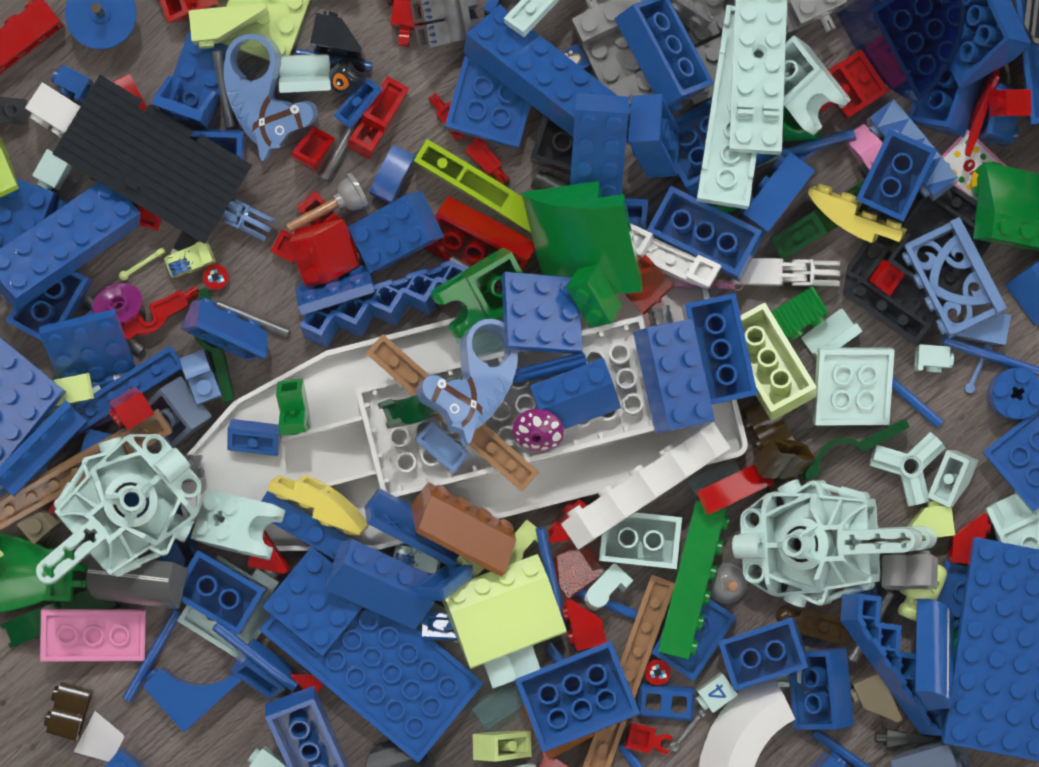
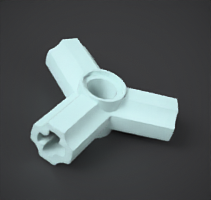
[869,432,945,506]

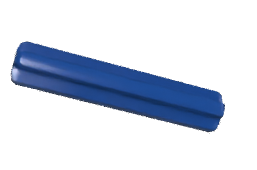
[513,352,587,384]

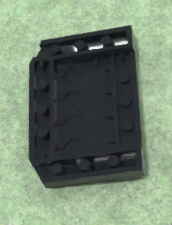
[843,186,992,346]

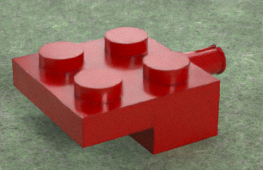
[819,49,889,120]

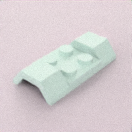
[985,493,1039,549]

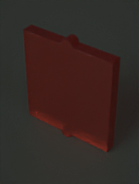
[625,254,674,315]
[553,544,605,599]

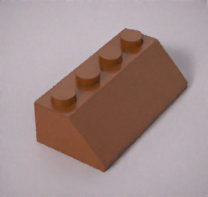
[411,482,516,577]

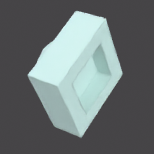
[252,568,281,591]

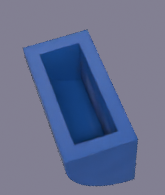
[230,639,293,700]

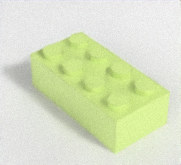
[741,303,817,421]

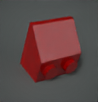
[289,219,360,287]

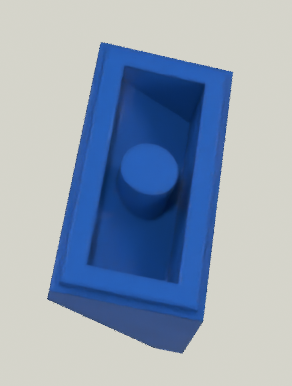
[334,78,383,129]
[227,419,281,456]

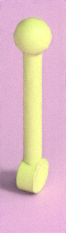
[119,248,166,281]

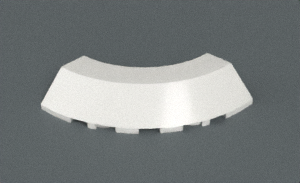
[698,679,795,767]

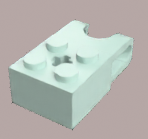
[783,35,851,135]
[191,489,286,560]

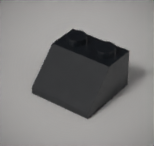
[310,11,365,61]

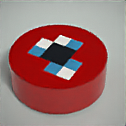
[203,264,229,290]
[644,659,670,685]

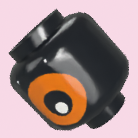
[329,57,367,95]

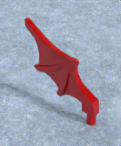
[965,67,1001,157]

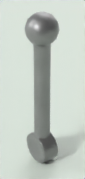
[669,708,707,752]

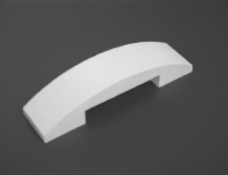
[630,223,721,289]

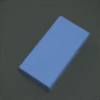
[414,420,470,474]

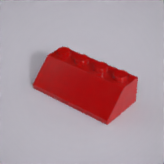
[423,196,535,282]

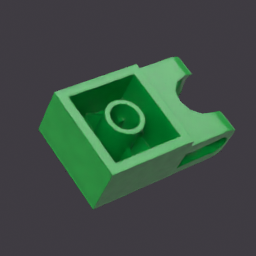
[430,248,522,338]

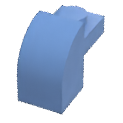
[180,349,222,405]

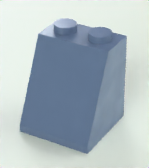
[890,740,973,767]

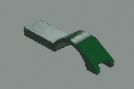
[770,179,870,260]
[194,288,236,403]
[377,376,462,429]
[802,418,910,480]
[0,590,118,648]

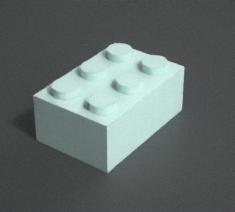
[598,512,682,569]

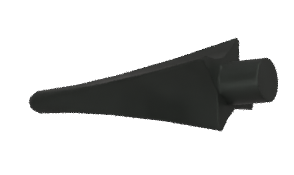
[874,728,942,748]

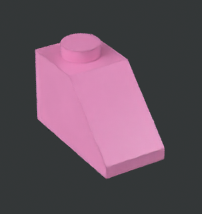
[845,124,882,171]

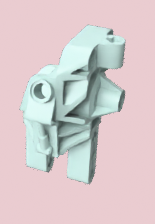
[36,434,201,585]
[732,479,937,607]

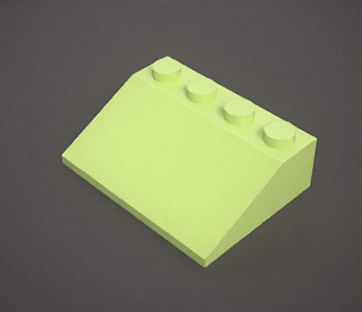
[442,554,566,669]

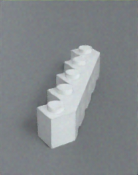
[561,422,731,550]

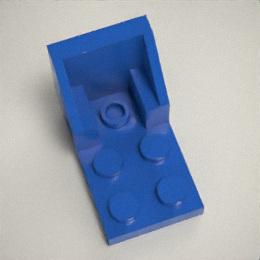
[152,32,229,129]

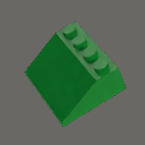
[973,162,1039,252]

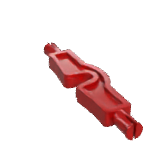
[428,93,510,185]
[121,285,199,341]

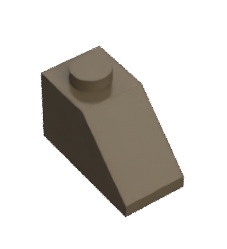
[17,501,63,544]
[851,672,902,722]

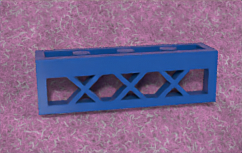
[0,401,88,497]
[364,488,458,568]

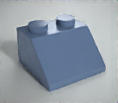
[148,376,212,448]

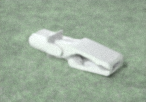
[731,258,840,287]

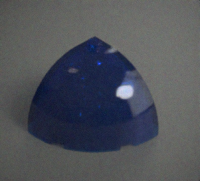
[836,0,965,100]

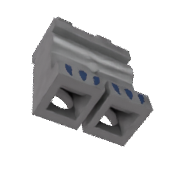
[409,0,481,50]

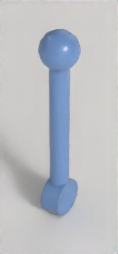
[964,344,993,393]

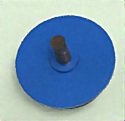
[65,0,137,49]

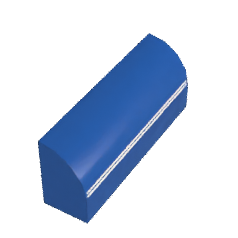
[915,599,954,710]

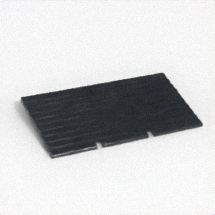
[52,75,252,244]

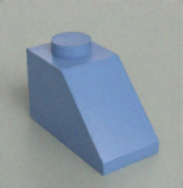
[954,307,1011,347]

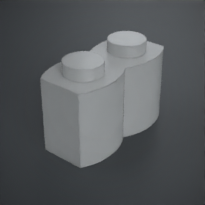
[881,550,938,590]

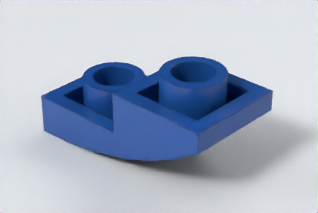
[369,145,416,203]

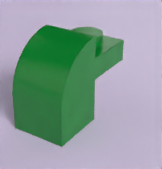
[276,378,309,435]

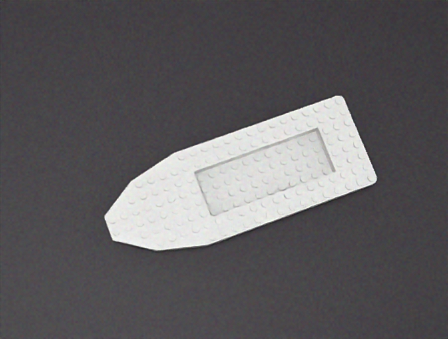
[181,267,748,551]

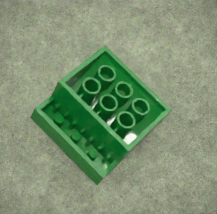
[522,181,643,294]

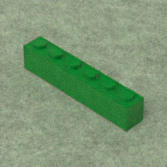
[658,501,730,661]

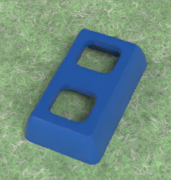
[414,564,473,601]
[636,683,696,722]

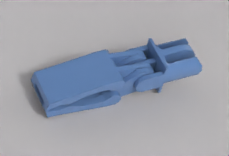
[222,199,276,242]

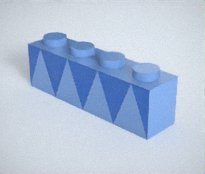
[869,99,958,201]

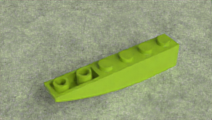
[414,139,531,234]

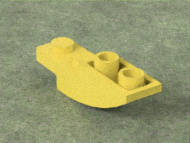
[808,184,907,243]
[267,474,369,536]

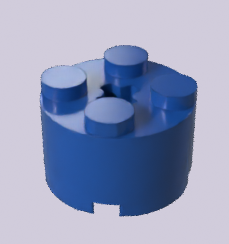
[986,368,1039,420]

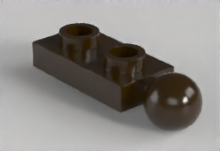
[776,606,849,646]

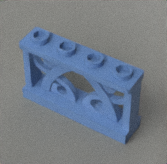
[901,217,1007,339]

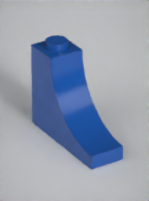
[143,667,242,732]

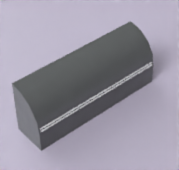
[86,554,188,609]

